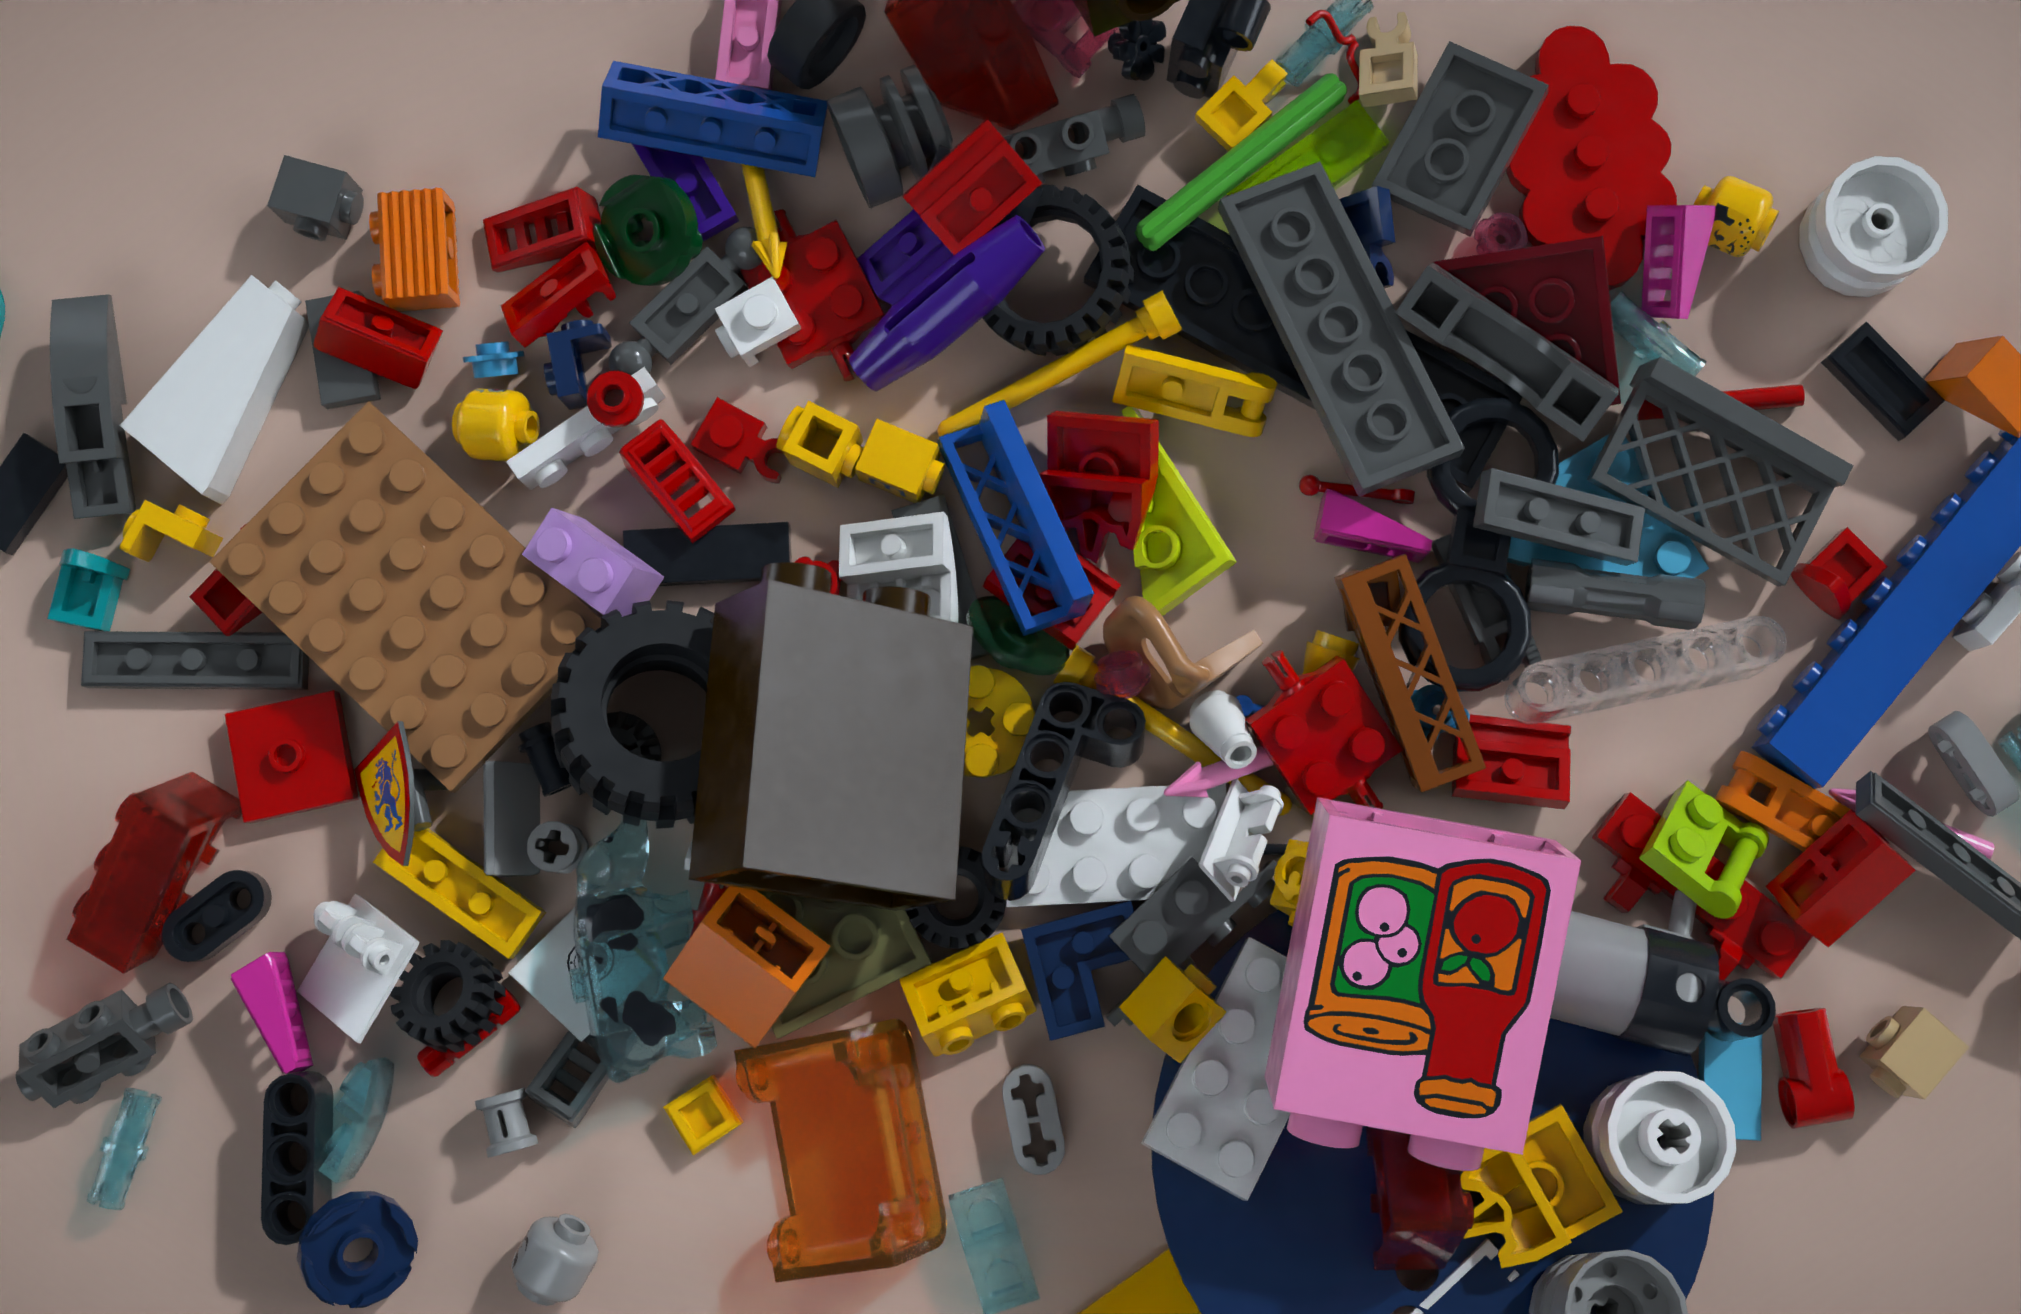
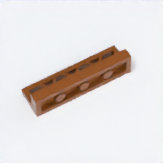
[1334,554,1486,792]

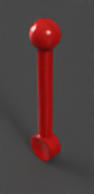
[1299,475,1415,504]

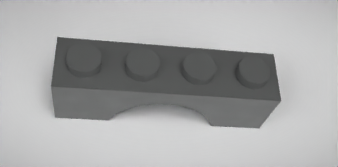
[1395,263,1619,441]

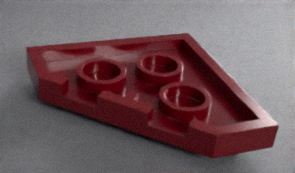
[1433,236,1621,405]

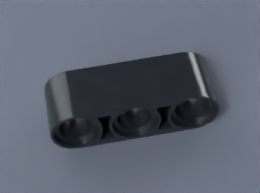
[261,1071,334,1245]

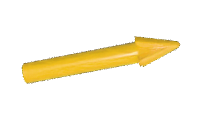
[741,164,788,279]

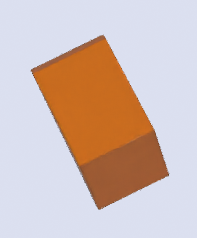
[1924,335,2021,438]

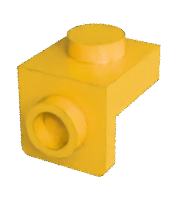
[119,500,223,562]

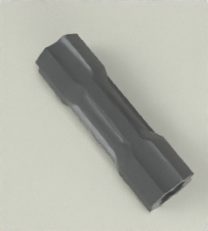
[1525,558,1706,631]

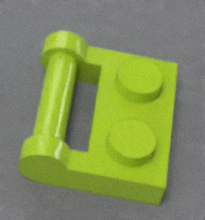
[1639,780,1769,919]

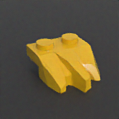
[1457,1104,1623,1269]

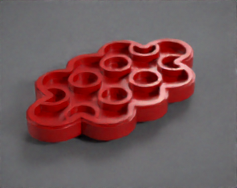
[1506,26,1677,291]

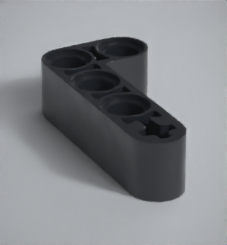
[982,682,1146,901]

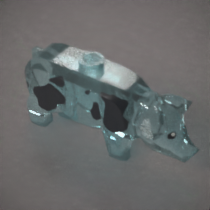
[569,815,717,1083]

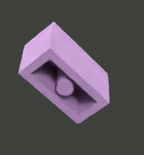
[522,508,664,617]

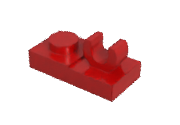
[501,241,616,348]

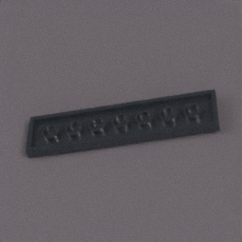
[1083,184,1523,493]

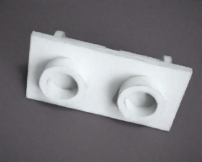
[1198,779,1284,902]

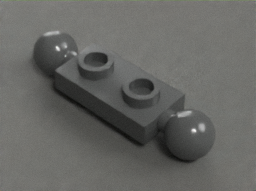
[608,227,762,375]

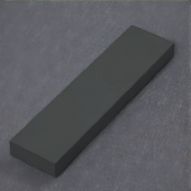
[81,631,309,690]
[1856,771,2021,940]

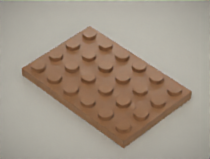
[209,401,601,793]

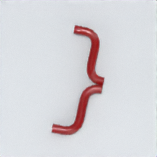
[1306,10,1360,105]

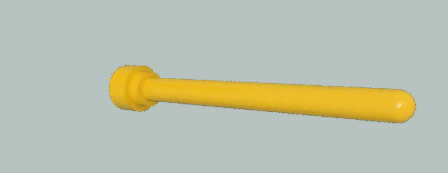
[938,290,1183,436]
[1053,645,1292,816]

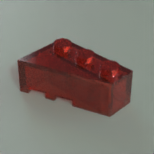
[66,772,242,974]
[1366,1126,1474,1270]

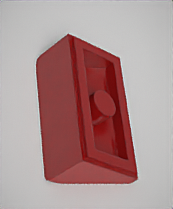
[313,287,443,389]

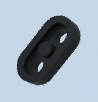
[162,870,272,962]

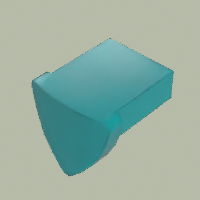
[47,548,130,631]

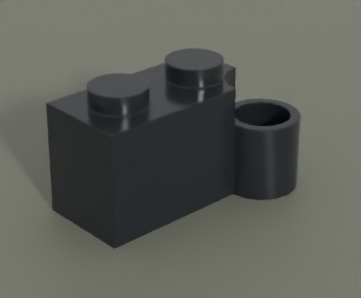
[1166,0,1271,99]

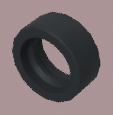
[767,0,866,90]

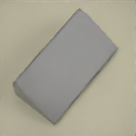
[483,761,540,877]

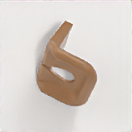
[1103,596,1263,710]

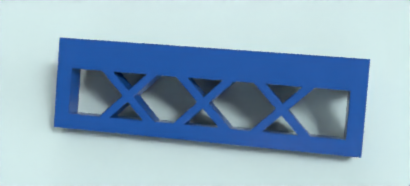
[598,61,828,177]
[937,400,1094,636]

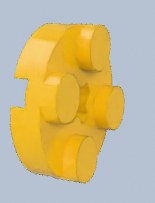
[963,665,1035,778]

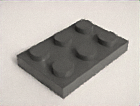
[1372,41,1549,237]

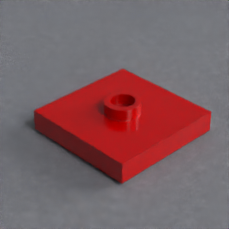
[225,690,359,824]

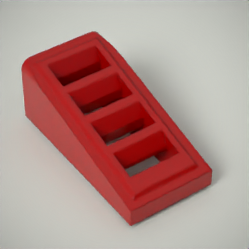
[483,187,601,273]
[619,419,736,544]

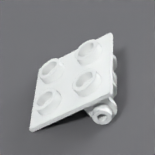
[297,894,420,1044]

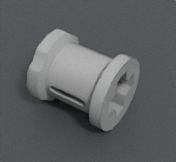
[527,821,589,874]
[475,1088,538,1158]

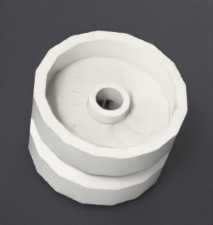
[1799,156,1948,297]
[1583,1071,1736,1205]

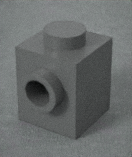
[267,155,364,241]

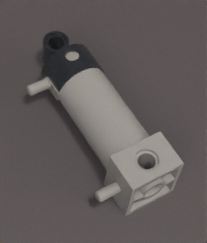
[1550,890,1776,1057]

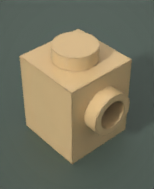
[1859,1006,1969,1100]

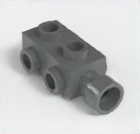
[1004,94,1146,184]
[16,983,193,1108]

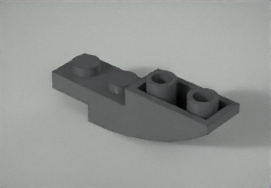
[50,294,136,519]

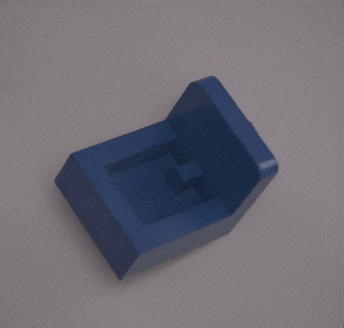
[544,320,612,410]

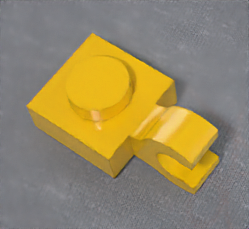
[1195,59,1288,151]

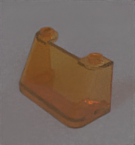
[734,1018,947,1283]

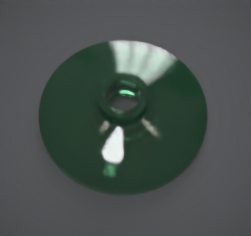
[966,596,1070,675]

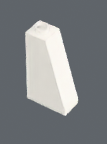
[119,275,309,505]

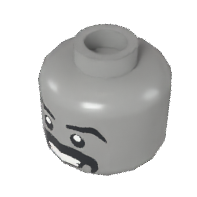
[511,1214,599,1306]

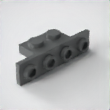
[1105,857,1277,1027]

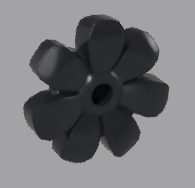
[1108,19,1166,81]

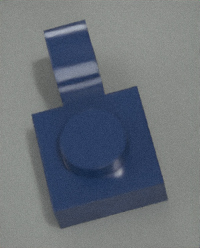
[1339,186,1396,289]

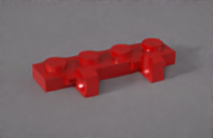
[1591,792,1813,980]

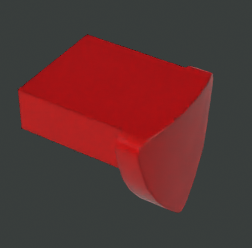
[1791,527,1888,620]

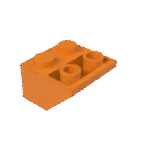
[663,886,831,1049]

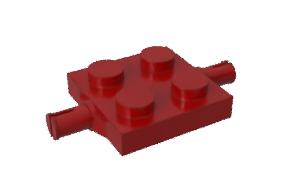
[740,209,885,382]
[1245,650,1403,815]

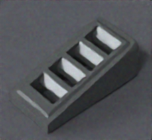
[525,1013,636,1128]

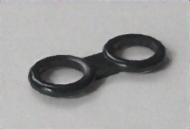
[1398,398,1559,692]

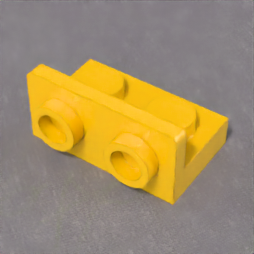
[899,933,1037,1057]

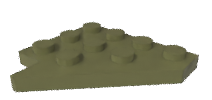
[757,890,932,1039]

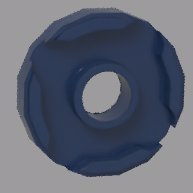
[297,1191,418,1308]

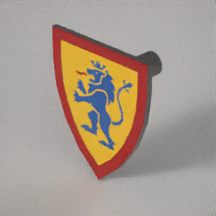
[354,721,448,866]

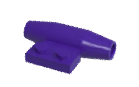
[849,209,1045,391]

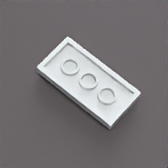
[1001,783,1226,907]
[1141,937,1290,1201]

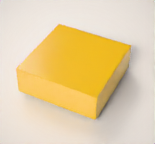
[663,1074,744,1155]

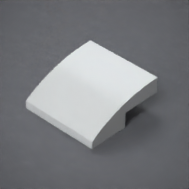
[839,512,958,623]

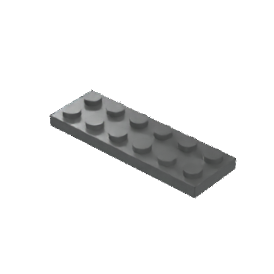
[1218,161,1465,497]

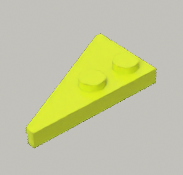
[1122,406,1237,616]

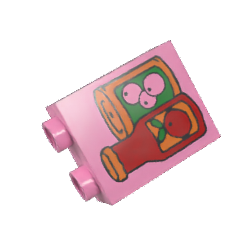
[1265,797,1581,1171]

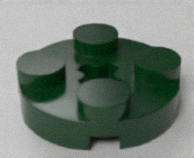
[594,174,703,286]

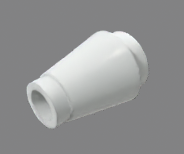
[1190,690,1257,769]

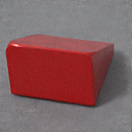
[189,569,262,636]

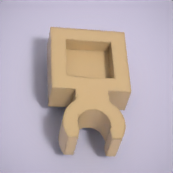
[1359,12,1418,108]

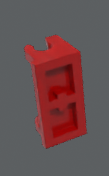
[1765,808,1916,948]

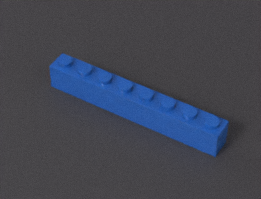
[1751,429,2021,789]

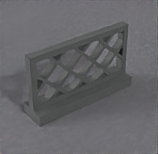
[1586,357,1854,587]

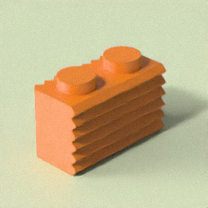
[369,187,460,312]

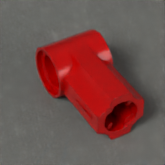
[1773,1008,1855,1129]

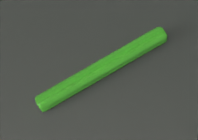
[1135,73,1347,251]

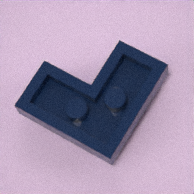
[1021,901,1134,1041]

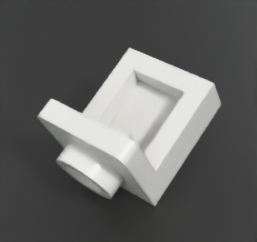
[715,276,802,367]

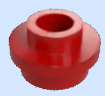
[587,371,644,427]

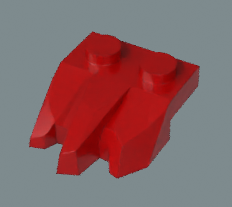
[1039,411,1159,564]

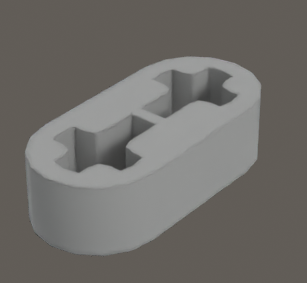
[1929,711,2020,817]
[1002,1064,1065,1175]

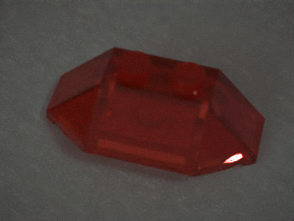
[884,0,1059,131]

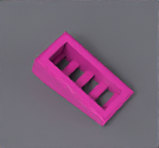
[1641,205,1716,319]
[1313,489,1433,563]
[230,952,313,1074]

